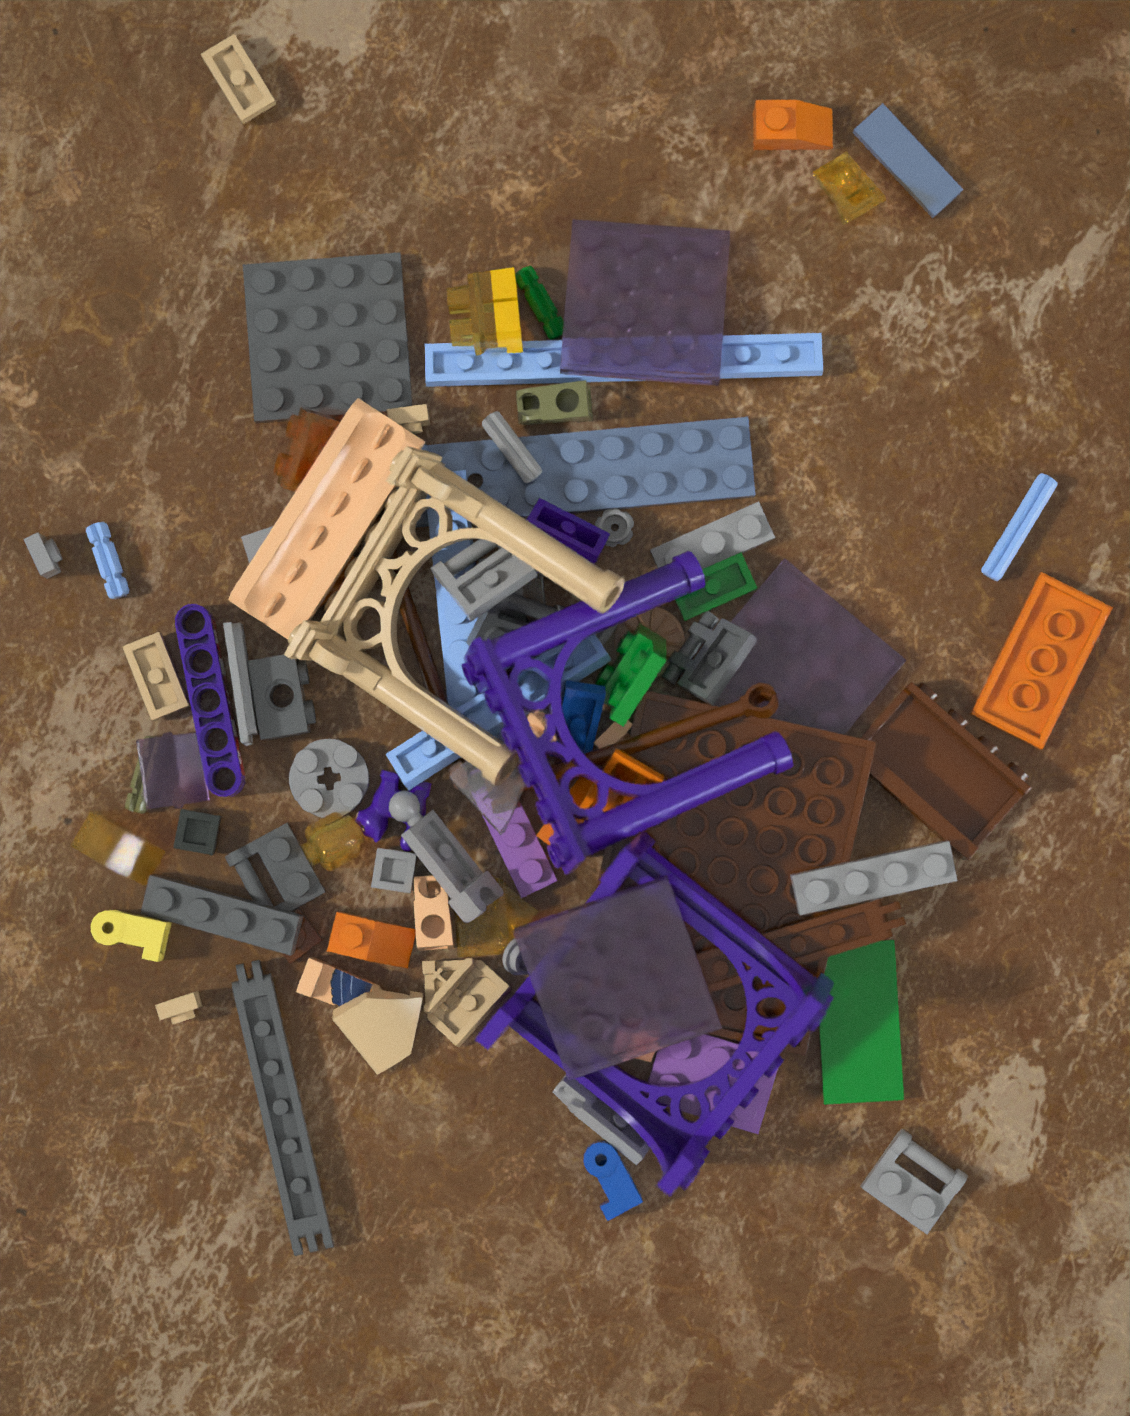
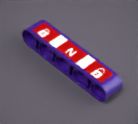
[175,604,245,797]

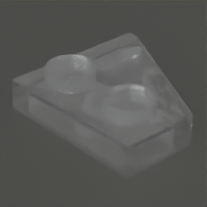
[449,731,525,835]

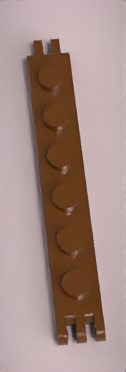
[611,897,906,1019]

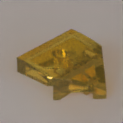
[454,875,538,957]

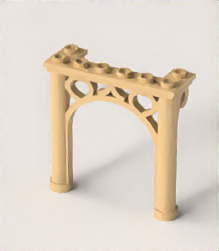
[284,446,624,786]

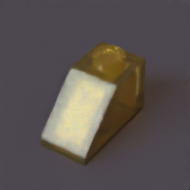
[70,811,166,886]

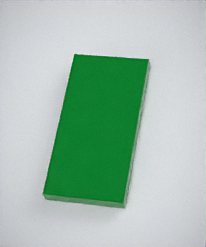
[818,939,904,1105]

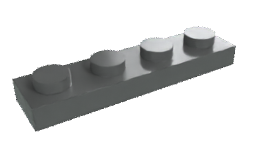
[141,873,304,955]

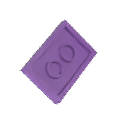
[644,1024,778,1134]

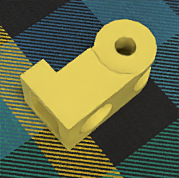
[91,910,172,962]

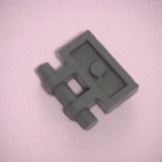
[662,611,758,706]

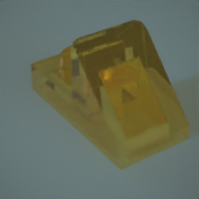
[813,151,886,225]

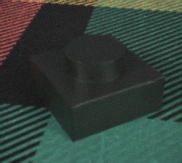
[173,809,222,855]

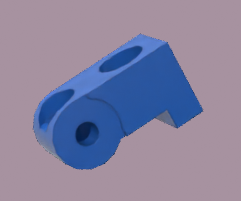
[583,1140,643,1221]

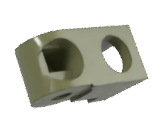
[516,380,593,425]

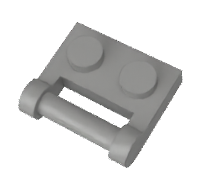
[431,539,537,622]
[860,1129,968,1234]

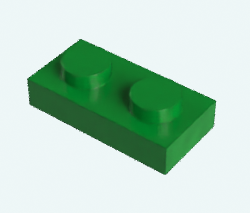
[675,552,757,622]

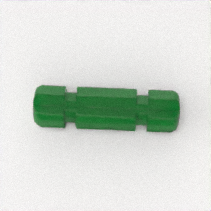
[515,266,567,340]

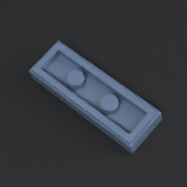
[853,103,963,218]

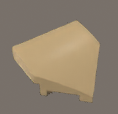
[422,958,512,1047]
[332,984,423,1075]

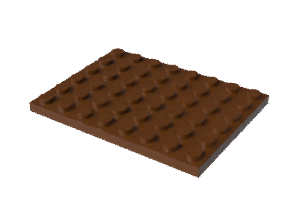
[571,690,877,1056]

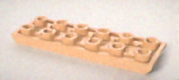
[228,398,425,639]

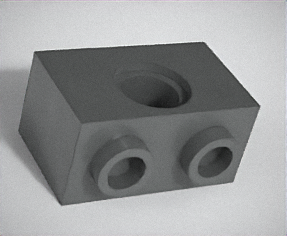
[247,654,316,741]

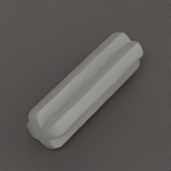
[482,411,542,483]

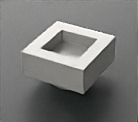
[24,533,62,579]
[371,848,417,893]

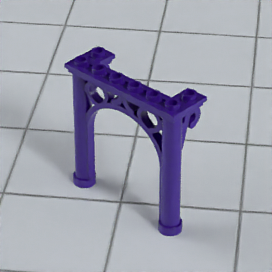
[461,551,793,876]

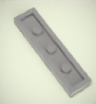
[790,840,958,915]

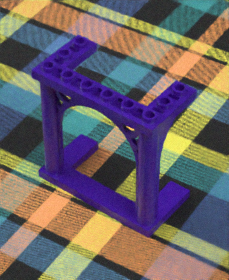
[475,831,834,1196]

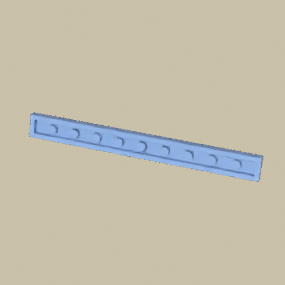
[425,333,823,387]

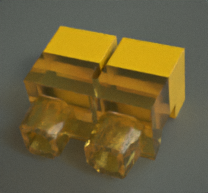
[446,267,523,356]

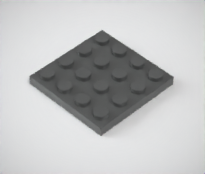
[243,252,413,424]

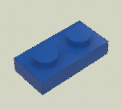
[550,680,606,757]

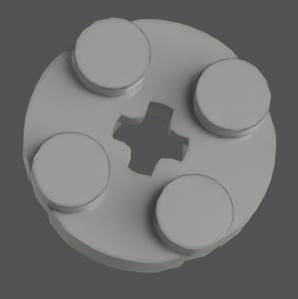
[289,739,370,818]

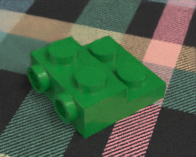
[595,623,667,727]

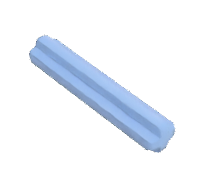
[981,473,1057,581]

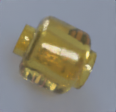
[301,812,364,871]

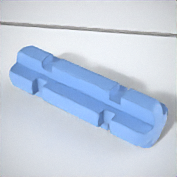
[86,522,130,599]

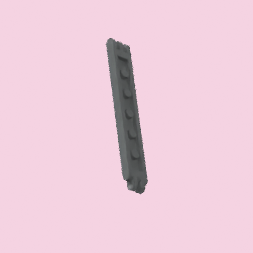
[232,959,334,1256]

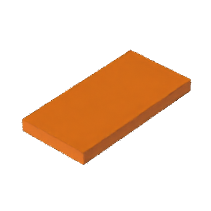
[969,572,1113,750]

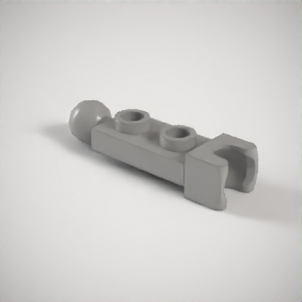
[389,790,503,923]

